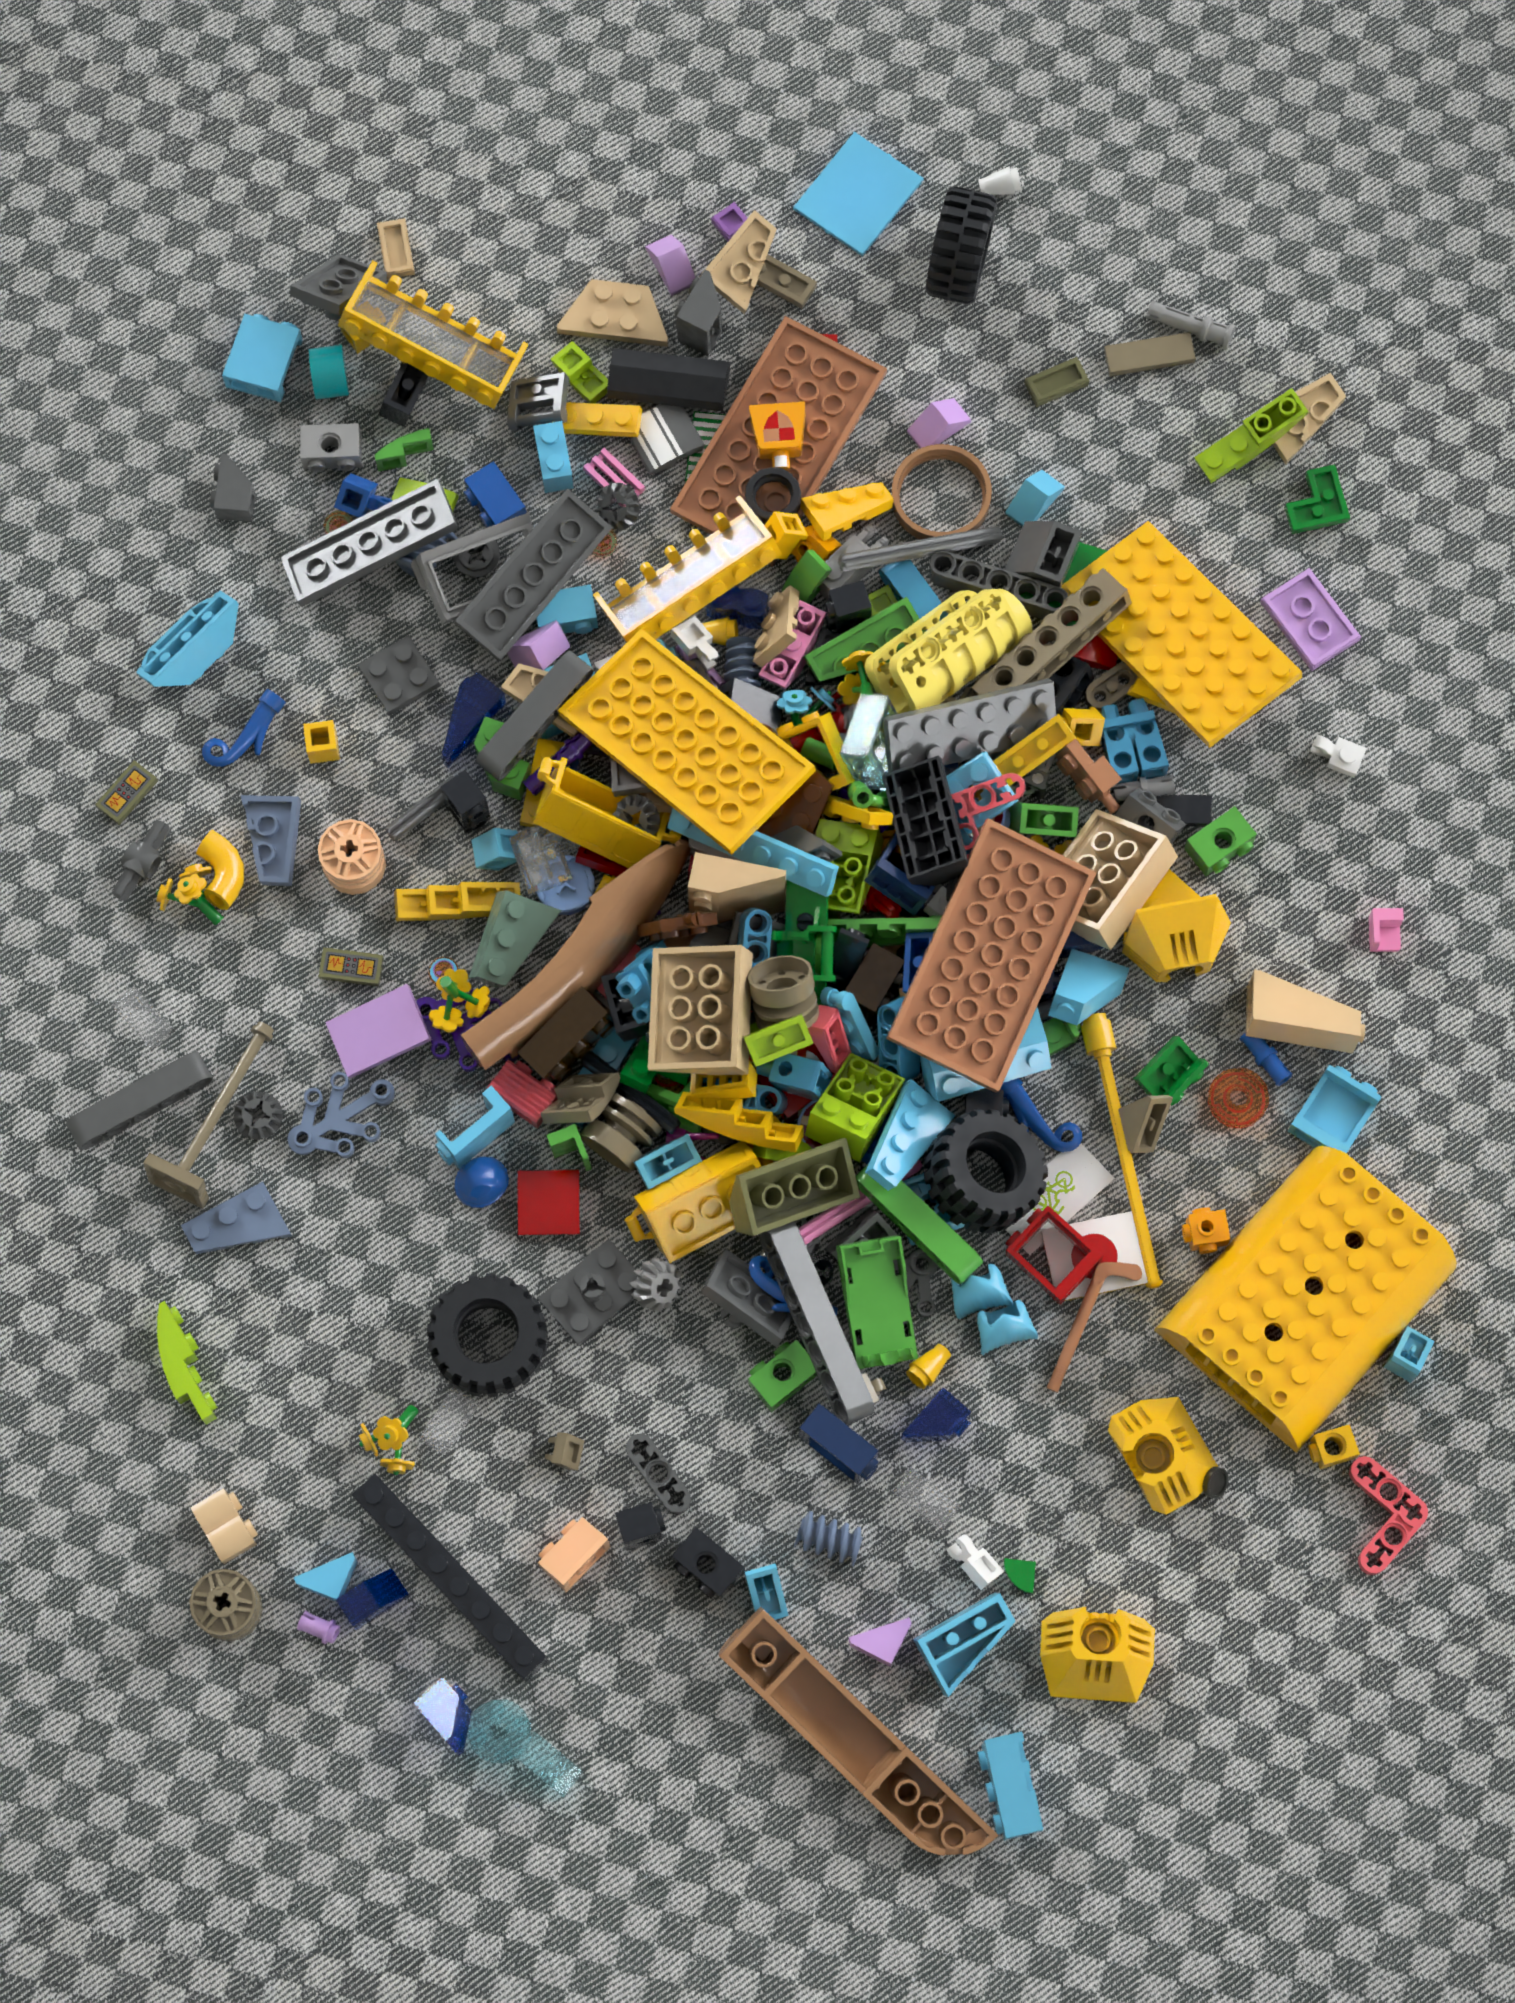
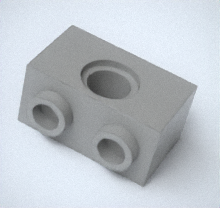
[300,423,362,472]

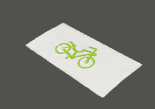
[1005,1143,1115,1255]

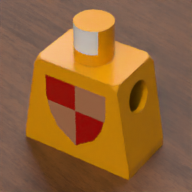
[749,401,806,471]

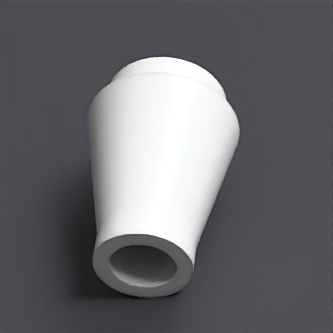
[978,166,1022,195]

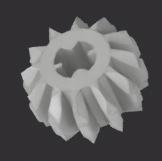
[630,1258,684,1312]

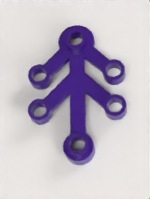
[416,988,520,1072]

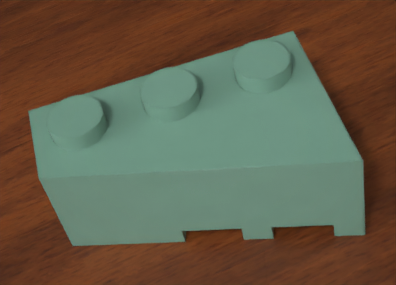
[469,890,562,988]

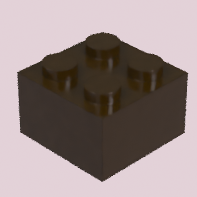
[845,943,904,1028]

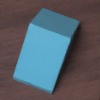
[1005,470,1065,527]
[634,1134,702,1190]
[1384,1326,1435,1383]
[293,1552,358,1603]
[745,1564,789,1620]

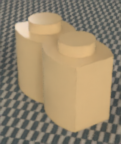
[191,1488,258,1564]

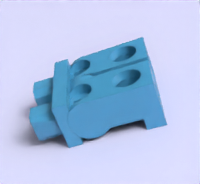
[1101,698,1169,784]
[615,940,667,1024]

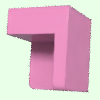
[1368,908,1404,952]

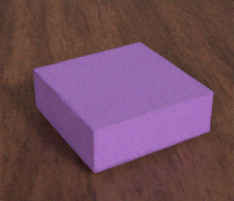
[711,202,748,242]

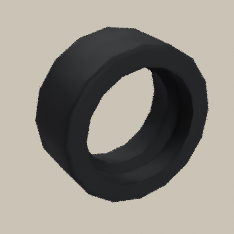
[745,467,801,525]

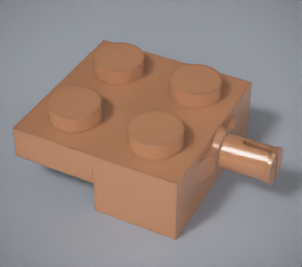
[1055,739,1122,814]

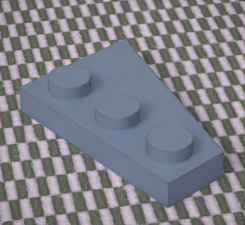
[241,795,301,886]
[181,1181,292,1254]

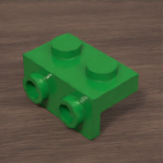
[1133,1036,1209,1106]

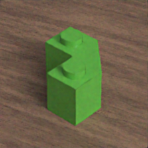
[474,716,531,801]

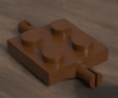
[637,912,718,941]

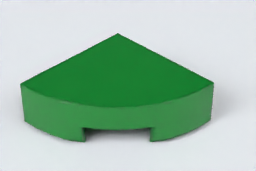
[1004,1558,1036,1594]

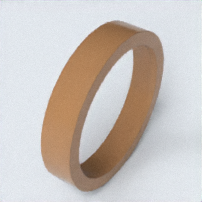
[891,444,992,540]

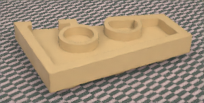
[753,585,799,668]

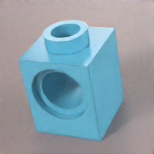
[472,828,522,871]

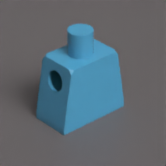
[756,1054,833,1102]

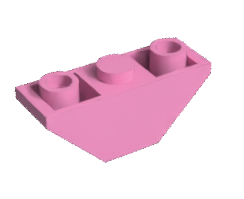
[759,600,826,689]

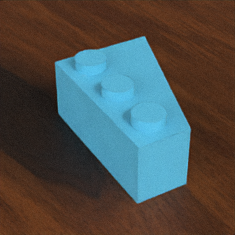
[913,1592,1016,1697]
[977,1732,1043,1840]

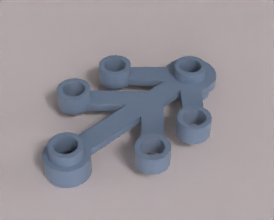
[288,1072,395,1158]

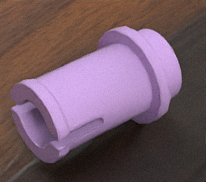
[297,1611,340,1644]

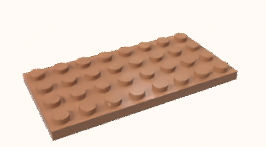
[670,316,887,567]
[886,818,1097,1093]

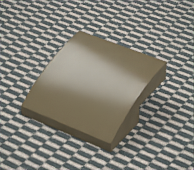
[540,1072,620,1124]

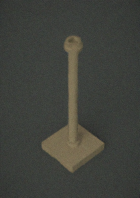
[143,1022,274,1209]

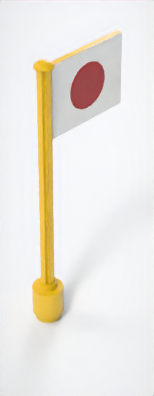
[1041,1013,1163,1301]

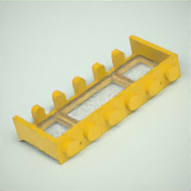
[338,260,529,409]
[592,496,782,643]

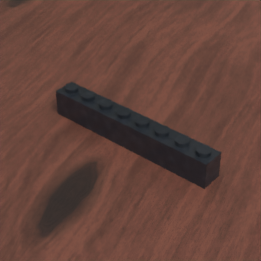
[352,1473,549,1683]

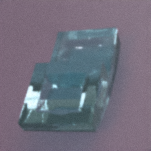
[514,1731,583,1797]

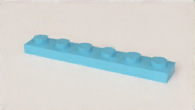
[667,807,839,897]

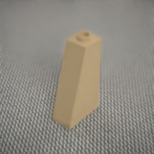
[1246,969,1365,1053]

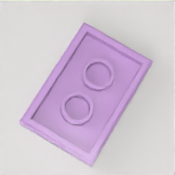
[1260,568,1361,671]
[325,984,432,1078]

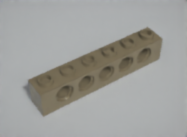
[971,568,1132,696]

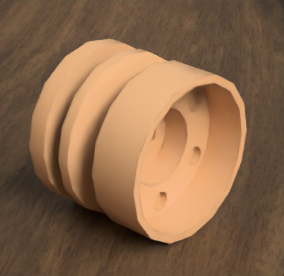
[318,819,386,895]

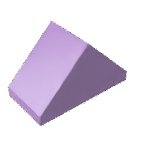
[645,235,695,296]
[907,398,971,448]
[507,620,570,670]
[848,1618,911,1667]

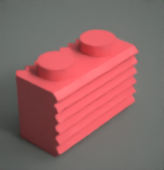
[487,1060,558,1129]

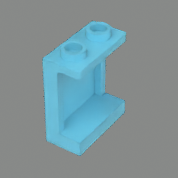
[222,314,303,402]
[1288,1065,1381,1153]
[435,1086,515,1169]

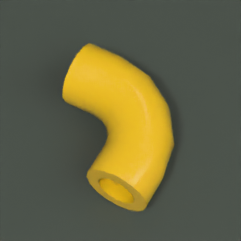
[196,829,244,910]

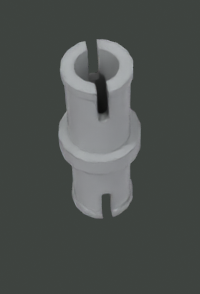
[1113,775,1175,803]

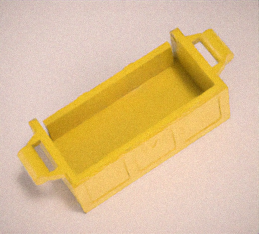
[533,757,682,868]
[625,1141,774,1263]

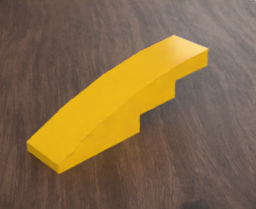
[394,882,521,921]
[674,1091,804,1153]

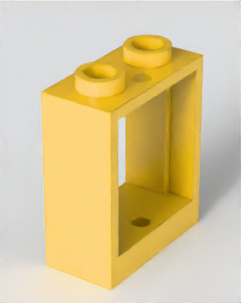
[776,711,859,791]

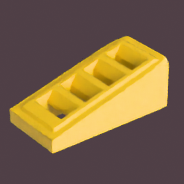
[690,1060,757,1099]

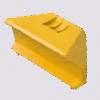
[1122,894,1231,982]
[1108,1397,1218,1515]
[1040,1607,1155,1703]

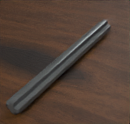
[838,526,1003,572]

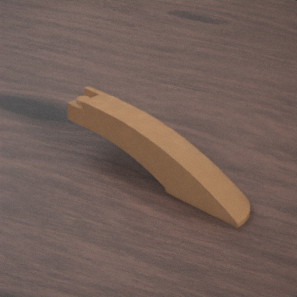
[461,839,691,1070]
[719,1606,999,1856]

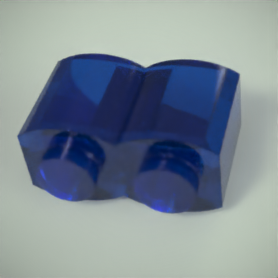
[706,586,769,629]

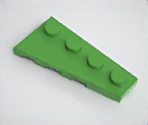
[804,597,927,683]
[828,915,942,948]

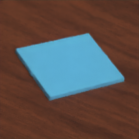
[793,132,924,256]

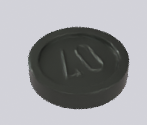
[1203,1467,1228,1499]

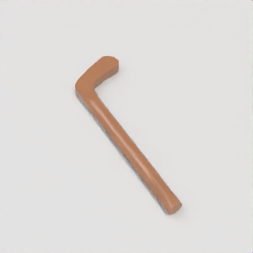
[1046,1262,1142,1393]

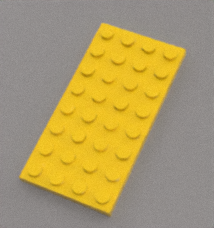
[1061,521,1303,748]
[558,629,816,855]

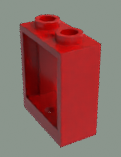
[1005,1206,1103,1305]

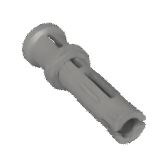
[1146,300,1236,350]

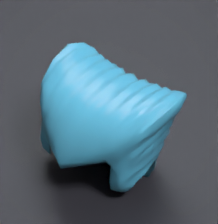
[951,1264,1014,1319]
[977,1300,1038,1355]

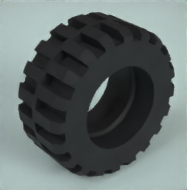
[925,186,998,304]
[924,1109,1048,1233]
[427,1273,548,1398]

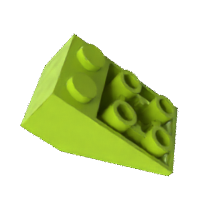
[816,819,884,914]
[805,1053,905,1162]

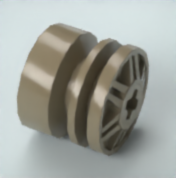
[748,955,819,1029]
[579,1093,662,1173]
[189,1569,263,1642]

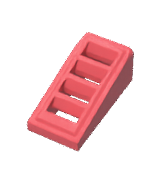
[808,1005,851,1073]

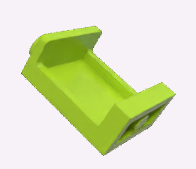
[744,1014,814,1067]

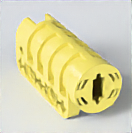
[865,589,1032,715]

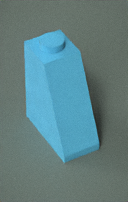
[1048,949,1130,1025]

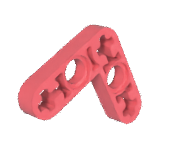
[951,773,1026,859]
[1349,1456,1428,1575]

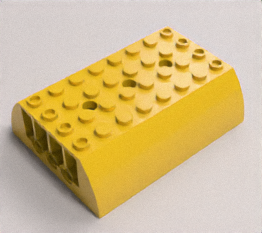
[1154,1146,1457,1453]

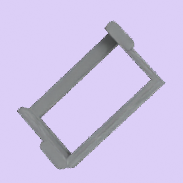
[411,513,533,625]

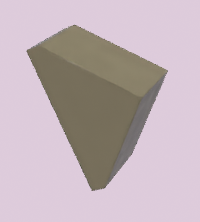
[1118,1095,1173,1153]

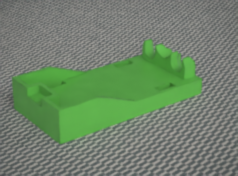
[836,1235,918,1369]

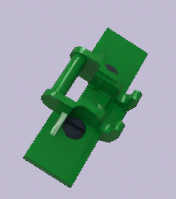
[771,880,837,1006]

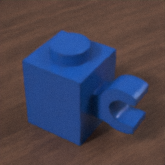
[334,473,393,518]

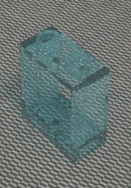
[840,693,898,790]

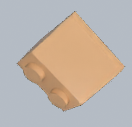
[538,1517,610,1593]

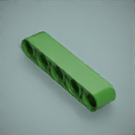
[855,1163,983,1285]

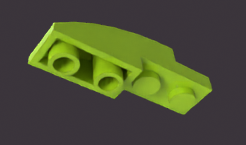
[1194,388,1309,483]
[157,1301,218,1425]

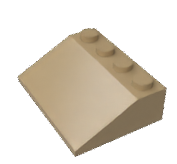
[1063,809,1178,950]
[688,852,786,924]
[648,945,753,1075]

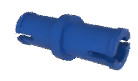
[1240,1032,1293,1087]

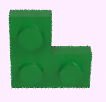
[1284,464,1350,534]
[619,1035,691,1094]

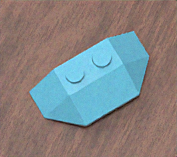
[136,590,239,687]

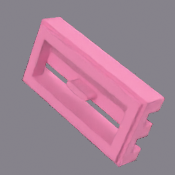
[583,448,645,507]

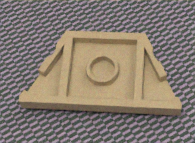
[557,279,668,347]

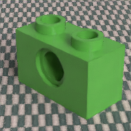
[1009,802,1079,837]
[1184,806,1257,876]
[748,1340,818,1412]

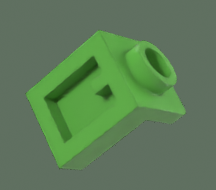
[1043,1018,1081,1056]

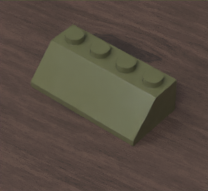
[729,1138,860,1236]

